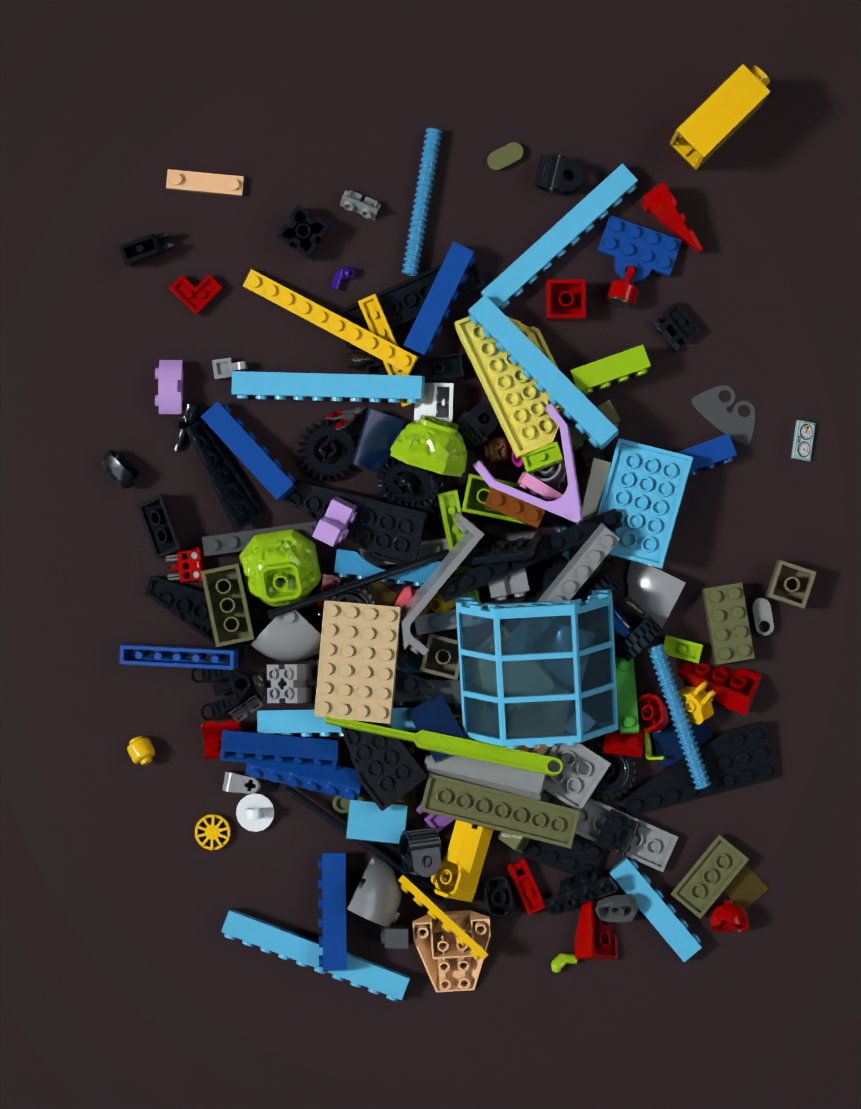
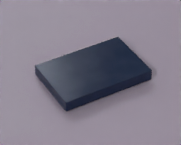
[352,409,405,472]
[407,694,467,763]
[651,719,713,768]

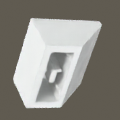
[414,383,454,422]

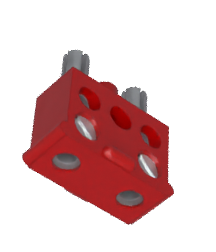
[166,548,204,582]

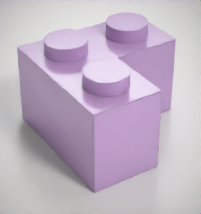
[312,496,357,547]

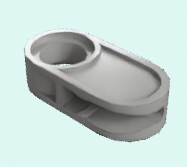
[751,598,774,635]

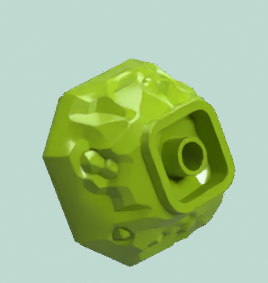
[390,415,467,477]
[239,529,321,607]

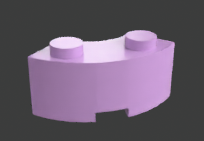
[155,360,184,414]

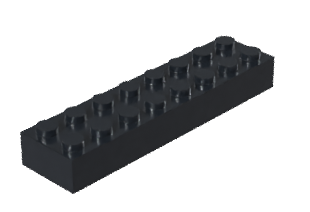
[366,353,464,383]

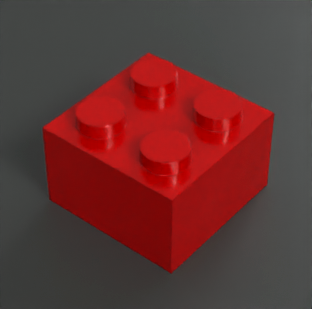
[546,279,586,321]

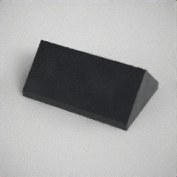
[137,494,185,559]

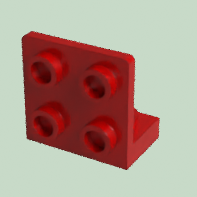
[201,720,242,759]

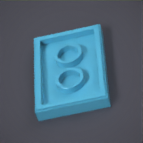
[346,800,407,844]

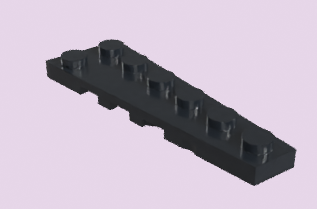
[185,419,265,532]

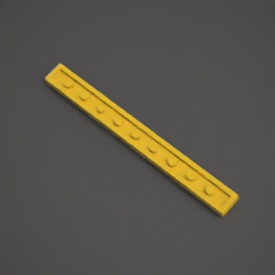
[243,269,418,374]

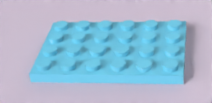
[596,438,694,569]

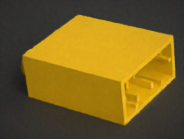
[669,64,771,170]

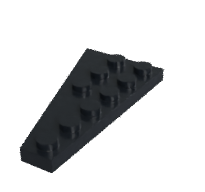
[145,575,261,665]

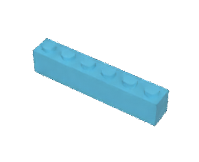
[609,857,702,962]

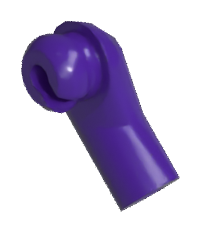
[330,267,355,291]

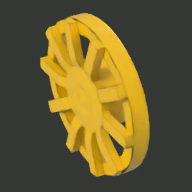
[195,814,231,850]

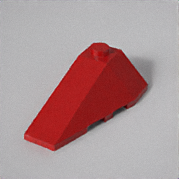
[641,182,703,254]
[678,661,762,715]
[575,895,618,960]

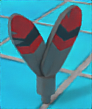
[325,406,366,430]

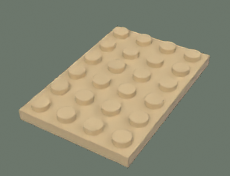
[314,600,402,724]

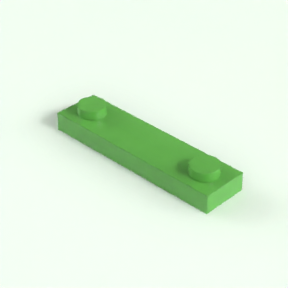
[615,658,639,734]

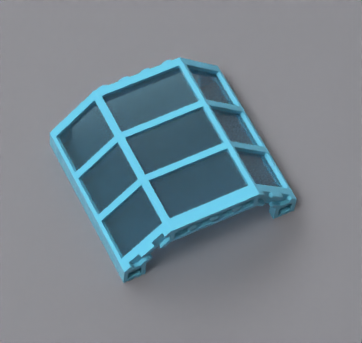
[456,589,619,749]

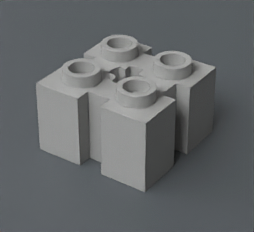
[488,569,530,602]
[267,664,312,703]

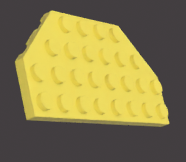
[453,316,563,458]

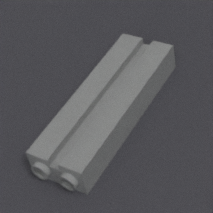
[424,755,549,800]

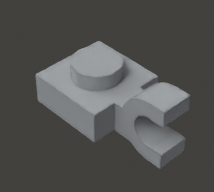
[212,357,248,380]

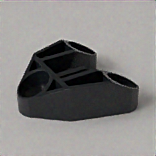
[191,668,251,721]

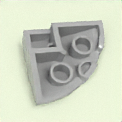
[626,561,686,628]

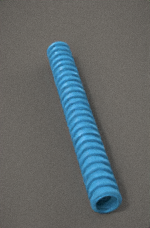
[402,128,442,276]
[647,644,711,790]

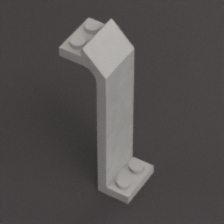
[399,512,484,655]

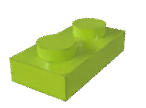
[522,441,564,474]
[663,635,703,663]

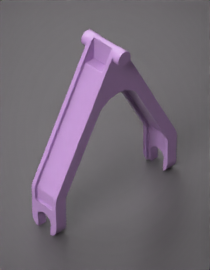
[473,403,584,523]

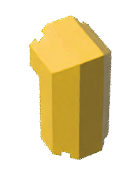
[431,820,493,902]

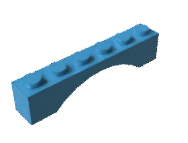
[334,549,450,586]

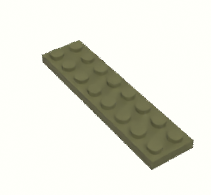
[420,773,580,849]

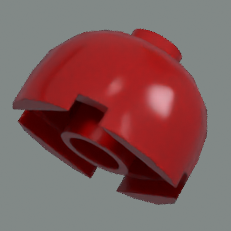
[637,694,671,733]
[710,901,749,933]

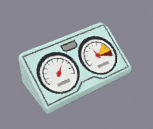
[791,420,815,461]

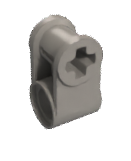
[222,771,261,794]

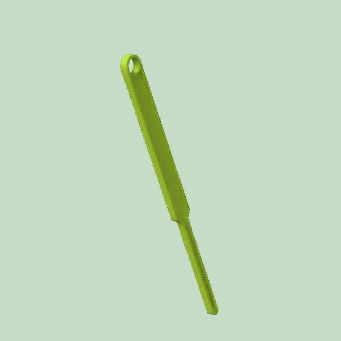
[324,715,563,776]

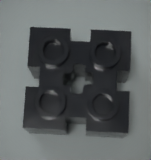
[276,204,331,260]

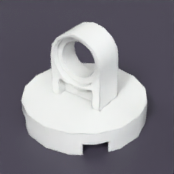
[236,793,275,832]

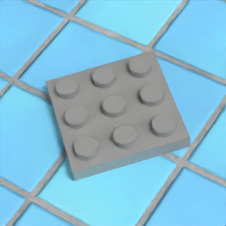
[543,732,611,812]

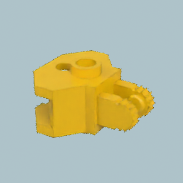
[679,681,716,725]

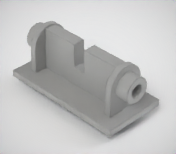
[340,190,381,220]

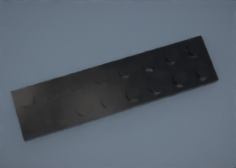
[335,261,486,349]

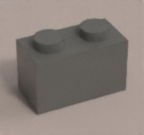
[381,925,409,949]

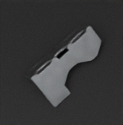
[228,695,264,722]

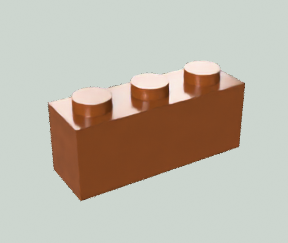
[484,488,545,529]

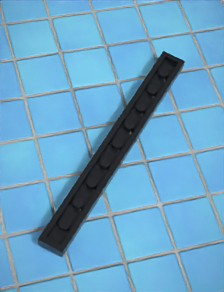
[439,508,623,603]

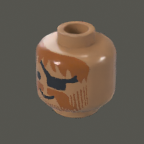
[484,436,512,462]

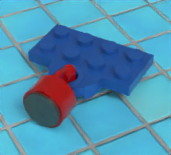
[597,215,682,308]

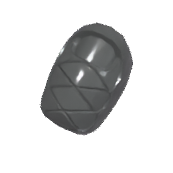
[595,894,639,923]

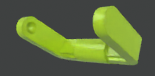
[643,731,665,760]

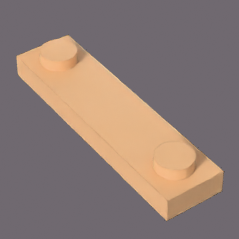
[166,169,244,196]

